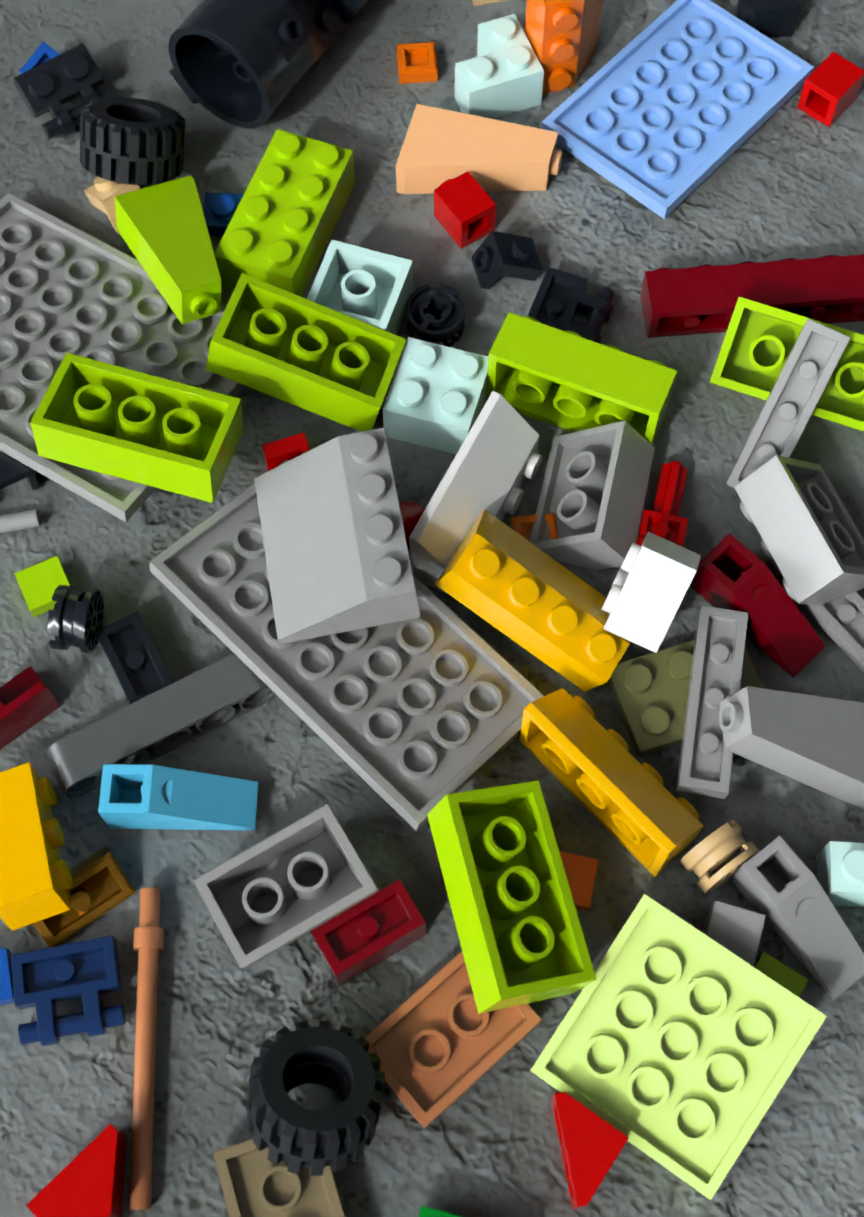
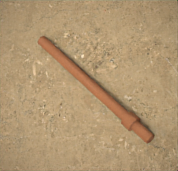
[129,887,164,1210]

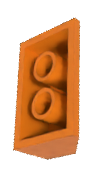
[525,0,604,94]

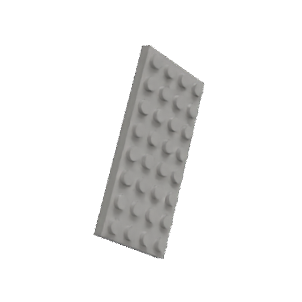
[149,459,544,831]

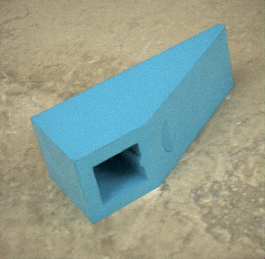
[98,764,259,831]

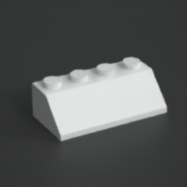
[409,391,542,595]

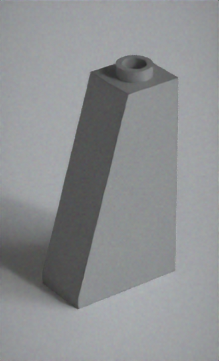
[719,686,864,810]

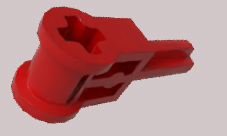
[636,461,688,547]

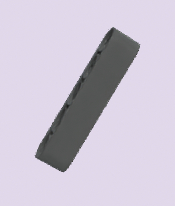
[46,653,276,798]

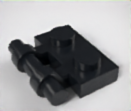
[13,43,117,140]
[528,267,615,343]

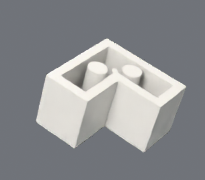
[601,532,701,653]

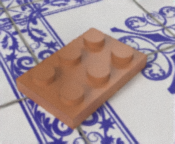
[365,951,542,1130]

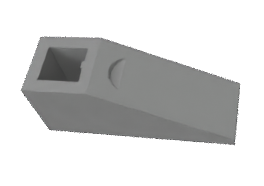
[731,835,864,1000]

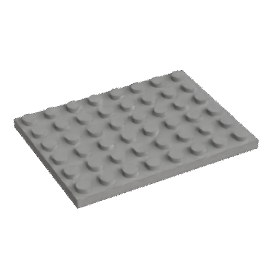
[0,193,245,522]

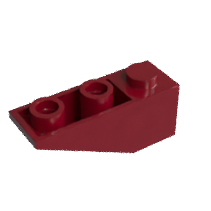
[690,534,825,678]

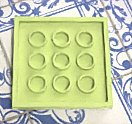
[530,894,827,1200]

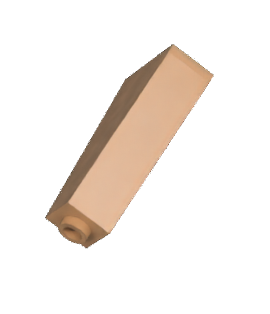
[396,104,563,194]

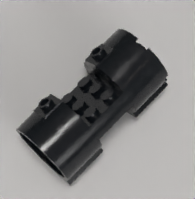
[168,0,369,129]

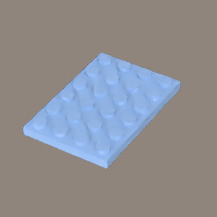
[541,0,814,219]

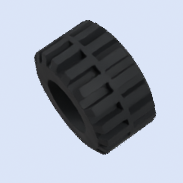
[80,97,186,185]
[246,1020,385,1176]

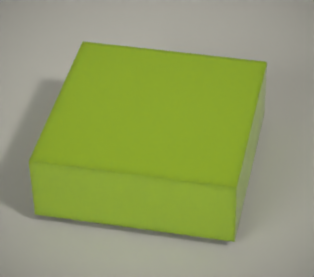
[14,556,71,617]

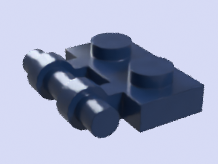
[11,936,126,1046]

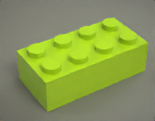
[214,129,356,297]
[205,273,407,432]
[709,297,864,431]
[486,312,677,446]
[30,353,243,503]
[427,780,597,1014]

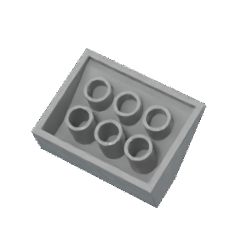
[254,427,421,645]

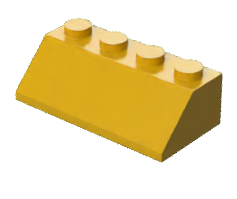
[435,509,630,692]
[519,688,704,878]

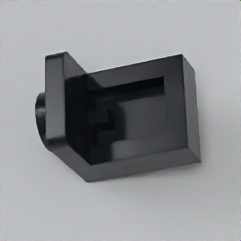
[472,231,543,289]

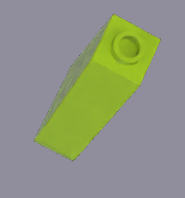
[115,175,221,325]

